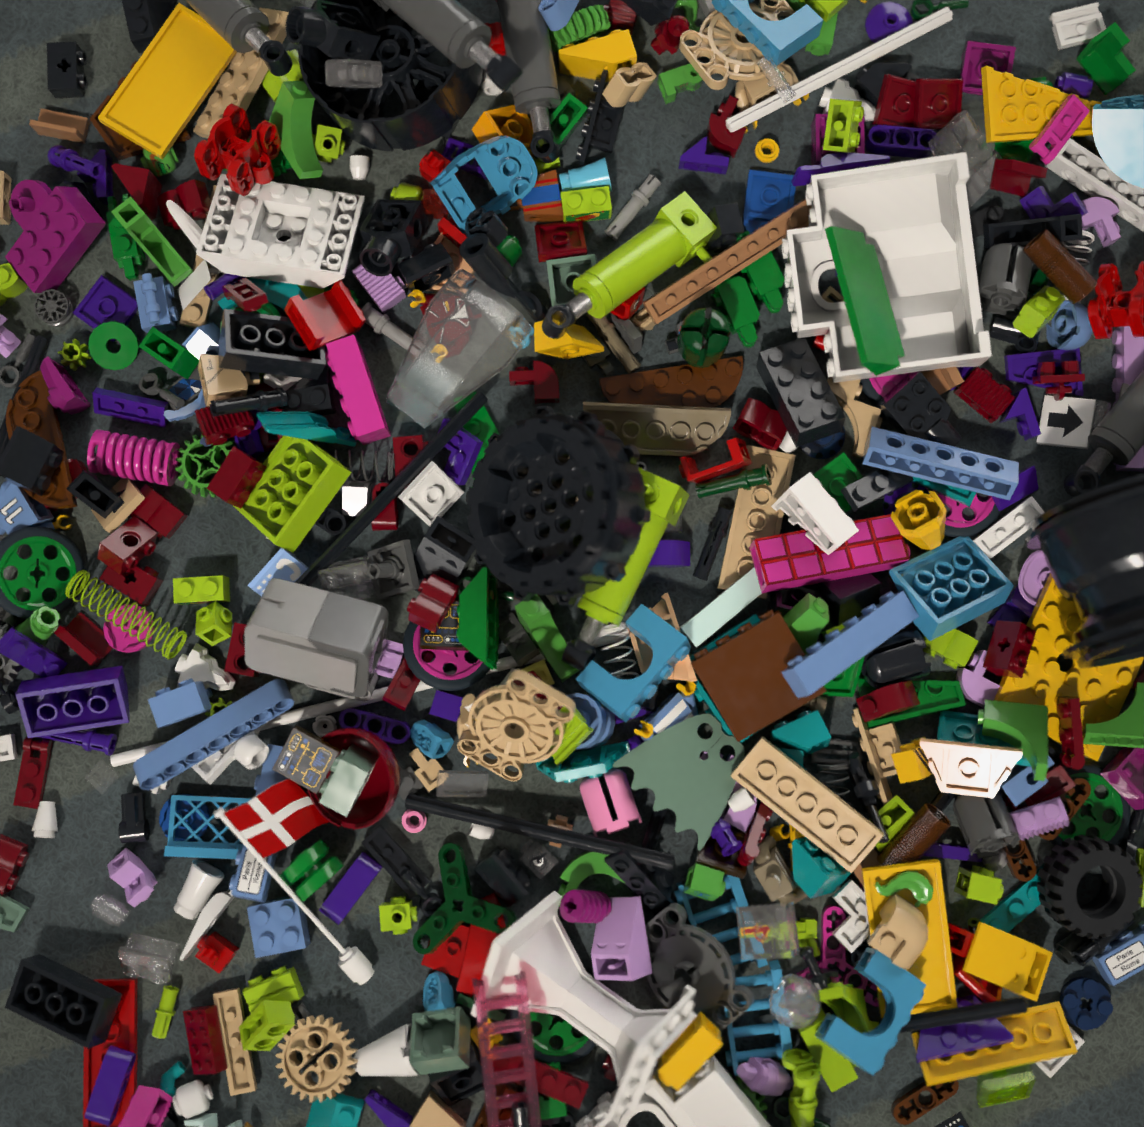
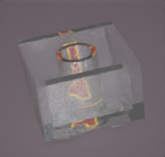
[736,902,800,960]

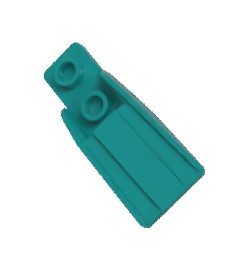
[257,412,357,446]

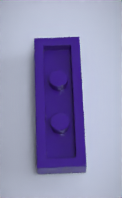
[93,387,168,427]
[0,628,68,677]

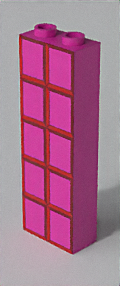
[749,514,910,593]

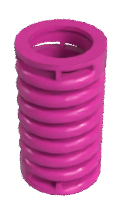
[87,429,181,486]

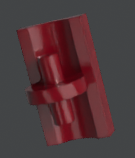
[651,14,689,55]
[1032,361,1085,401]

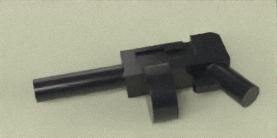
[848,752,890,844]

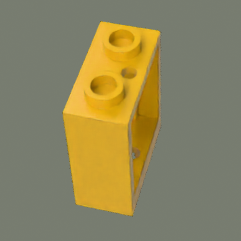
[658,1011,722,1091]

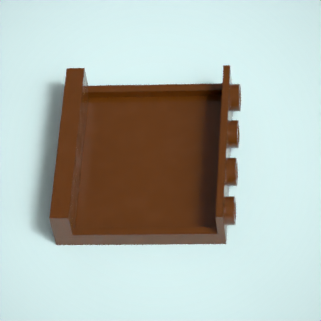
[691,609,827,742]

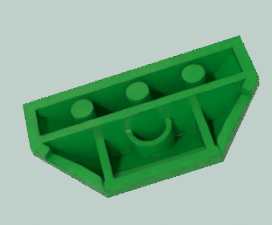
[456,567,499,670]

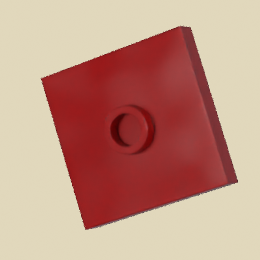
[421,924,470,978]

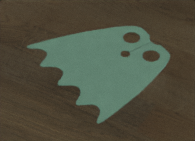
[613,714,744,851]

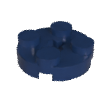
[1060,977,1113,1030]

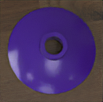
[865,2,913,43]

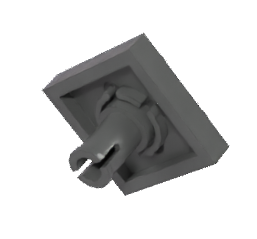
[367,540,419,600]

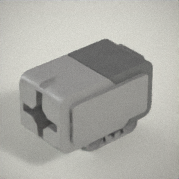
[245,578,389,701]

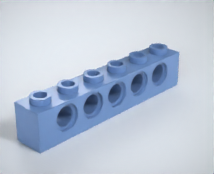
[862,427,1019,500]

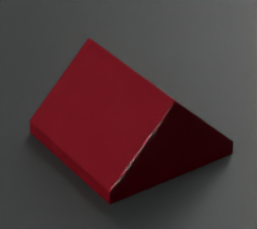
[111,163,162,221]

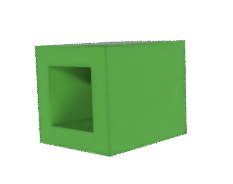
[683,864,726,902]

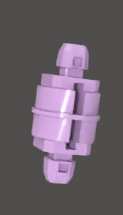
[736,1057,794,1096]

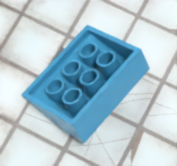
[889,536,1014,641]

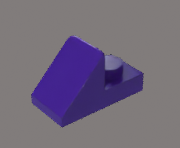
[678,136,729,175]
[77,150,113,205]
[999,388,1041,441]
[987,585,1035,628]

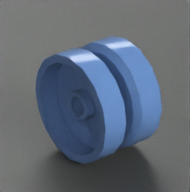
[567,693,615,749]

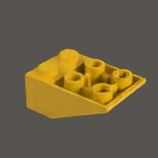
[558,29,637,82]
[963,922,1053,1002]

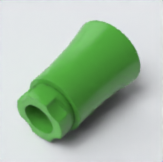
[15,606,60,647]

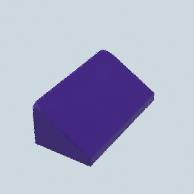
[991,466,1038,511]

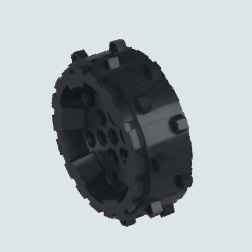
[465,405,651,605]

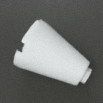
[353,1023,420,1076]

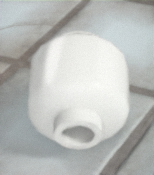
[173,1079,213,1119]

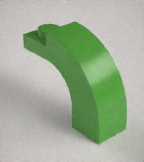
[557,851,624,907]

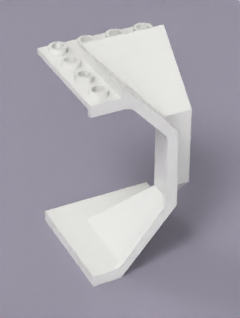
[471,891,697,1122]

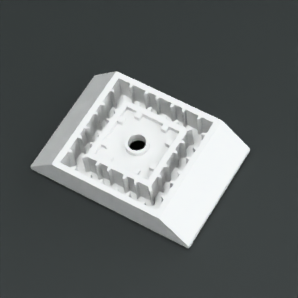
[196,174,365,289]

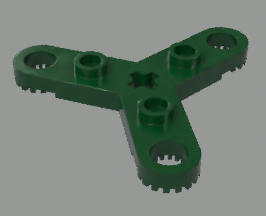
[413,843,517,954]

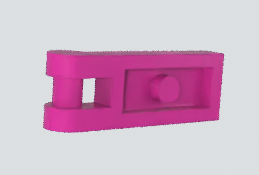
[1029,94,1090,165]

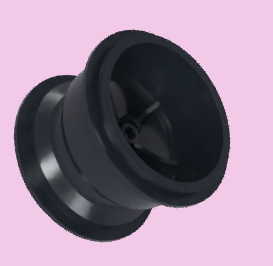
[1025,474,1144,668]

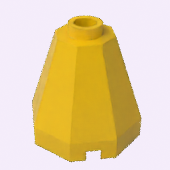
[890,490,947,550]

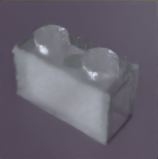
[325,59,383,88]

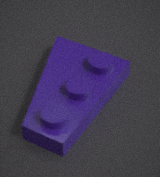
[1004,347,1083,396]

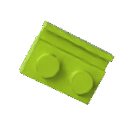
[549,706,594,764]

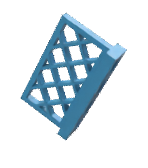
[164,795,252,859]

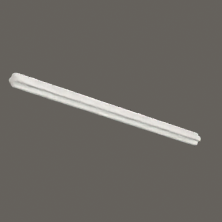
[726,7,953,133]

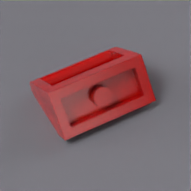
[952,955,1002,1003]

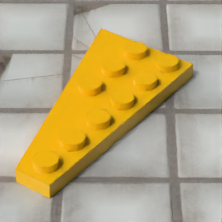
[981,66,1101,143]

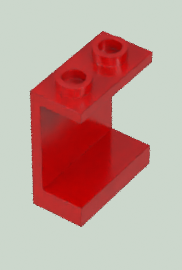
[284,280,366,351]
[679,438,752,483]

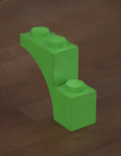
[111,196,193,287]

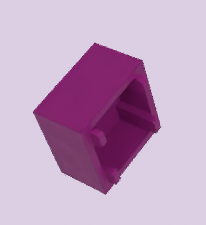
[811,114,865,165]
[1100,747,1144,810]

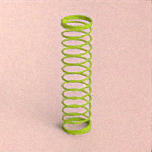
[65,570,187,660]

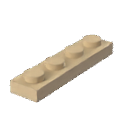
[213,987,257,1096]

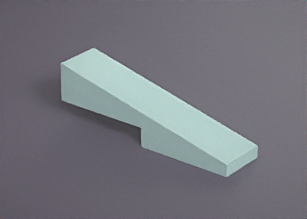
[680,567,762,648]

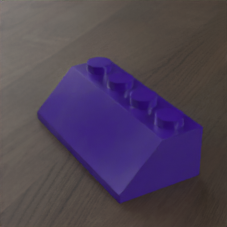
[15,666,130,738]

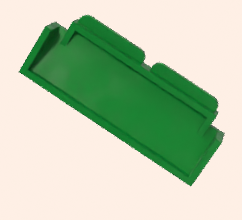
[825,226,905,376]

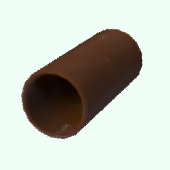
[1023,229,1098,304]
[877,803,951,866]

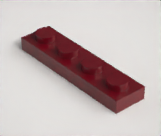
[484,1043,589,1109]

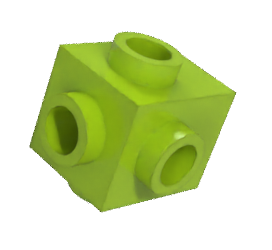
[312,124,345,163]
[195,601,233,646]
[379,896,418,935]

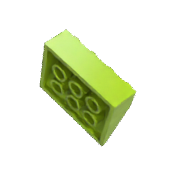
[234,435,352,553]

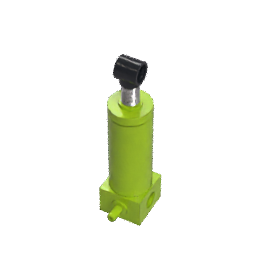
[542,191,717,339]
[562,467,690,671]

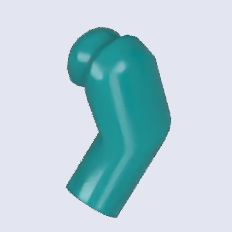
[159,1061,186,1097]

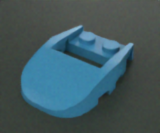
[430,136,537,234]

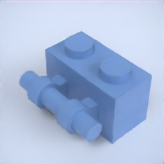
[133,273,179,333]
[148,678,213,728]

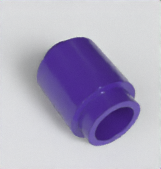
[1054,72,1093,99]

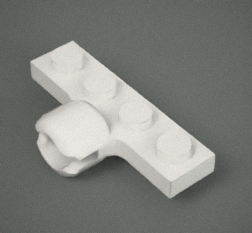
[192,721,269,785]

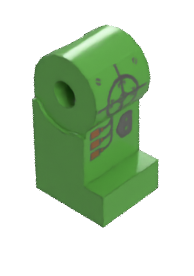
[657,64,703,104]

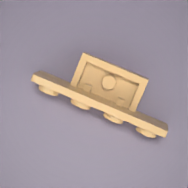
[852,706,901,805]

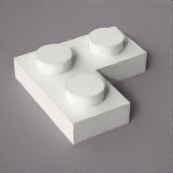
[832,879,870,953]

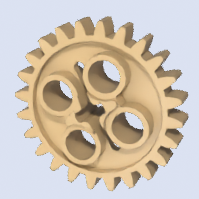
[275,1015,358,1103]

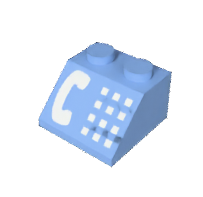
[248,548,308,596]

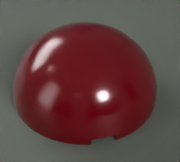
[307,728,400,829]

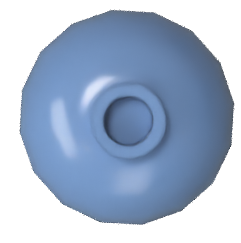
[1046,301,1093,350]

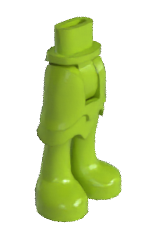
[782,1048,821,1127]

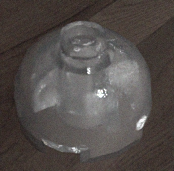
[769,974,822,1029]

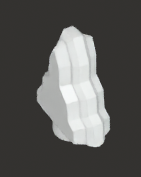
[819,78,876,122]
[175,643,236,691]

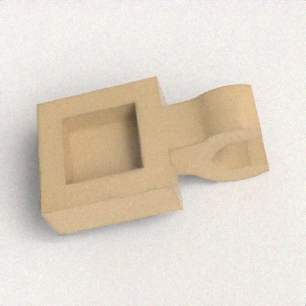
[409,748,449,792]

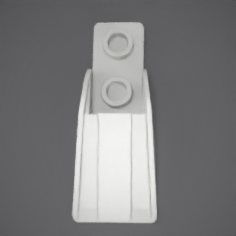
[180,890,234,961]

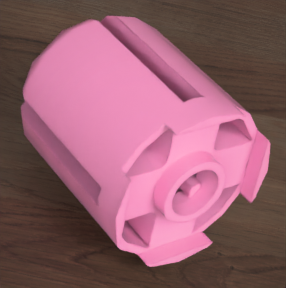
[580,768,642,837]

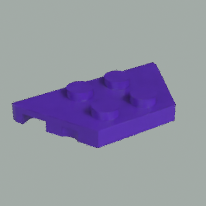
[916,995,1014,1063]

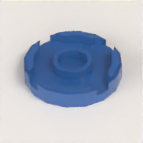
[159,793,210,841]

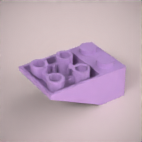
[591,896,652,981]

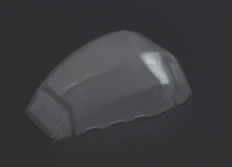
[386,268,534,429]

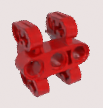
[194,103,281,196]
[1088,261,1144,339]

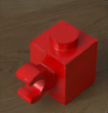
[419,149,458,183]
[195,931,240,974]

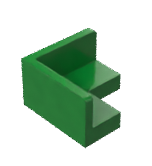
[1076,22,1136,95]

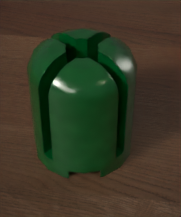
[677,308,731,368]

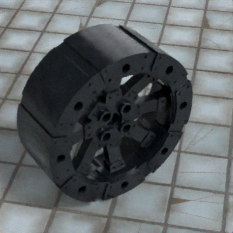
[298,0,483,151]

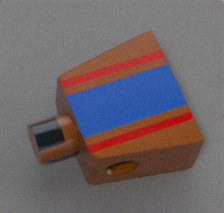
[509,170,563,222]

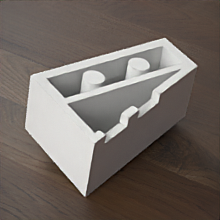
[771,472,859,555]

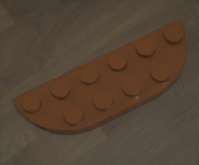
[599,356,743,408]
[6,370,77,509]

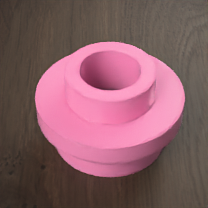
[402,809,427,833]

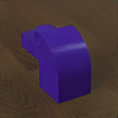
[648,540,690,568]

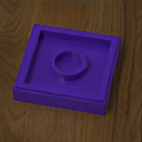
[73,275,138,342]

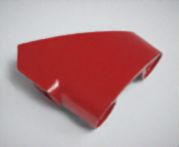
[456,892,506,996]

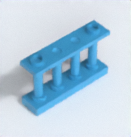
[674,874,768,968]
[724,960,793,1076]

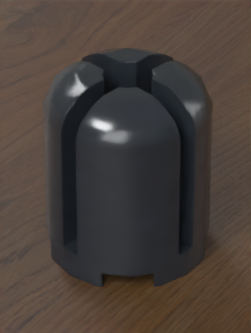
[861,628,931,689]

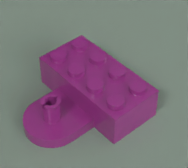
[5,180,106,293]

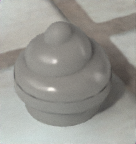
[982,848,1008,871]

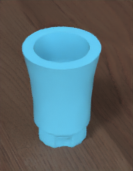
[559,158,612,192]

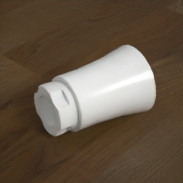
[174,860,224,920]

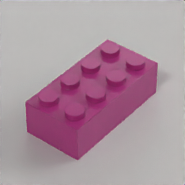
[325,335,391,445]

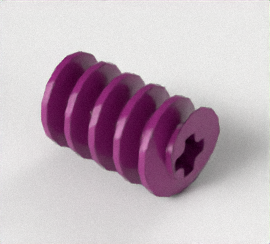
[560,889,612,923]

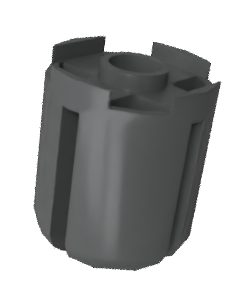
[978,243,1033,315]
[953,791,1020,859]

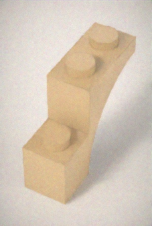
[827,377,883,459]

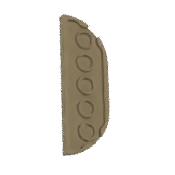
[583,402,731,456]

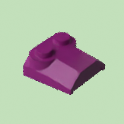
[960,41,1016,95]
[40,356,91,415]

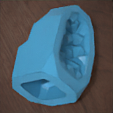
[410,720,454,759]
[423,971,456,1012]

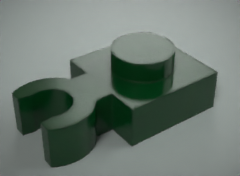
[1026,265,1049,303]

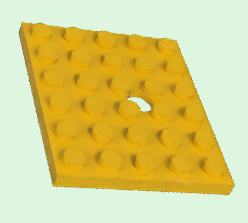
[994,573,1144,761]

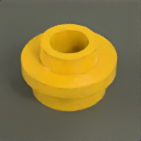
[755,138,779,163]

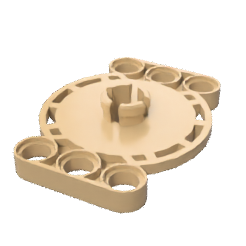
[679,0,795,90]
[457,670,576,781]

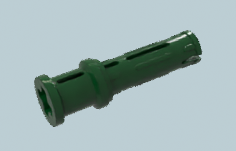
[695,463,772,499]

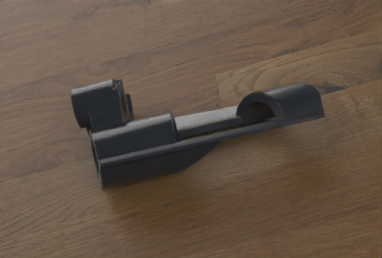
[459,207,548,322]

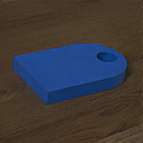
[742,170,796,233]

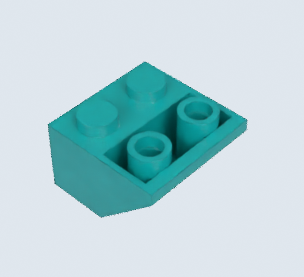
[770,710,832,757]
[792,837,851,899]

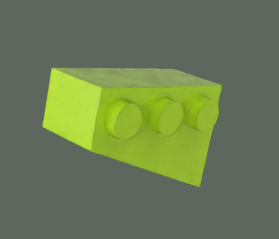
[787,994,858,1093]

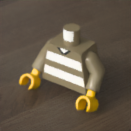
[753,824,807,906]

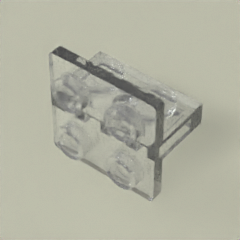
[317,556,377,600]
[118,932,180,984]

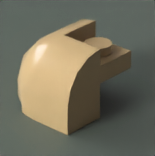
[867,893,928,970]

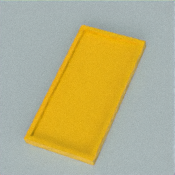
[98,3,237,160]
[861,859,957,1018]

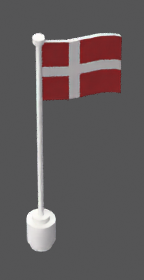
[213,779,374,985]

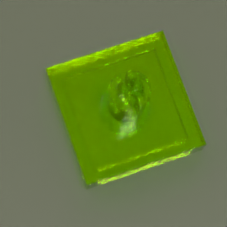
[977,1069,1036,1108]

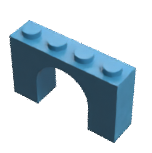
[712,0,823,66]
[576,604,691,723]
[814,947,926,1076]

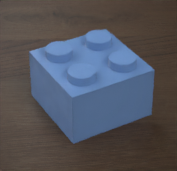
[247,896,311,958]

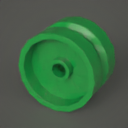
[279,839,345,902]

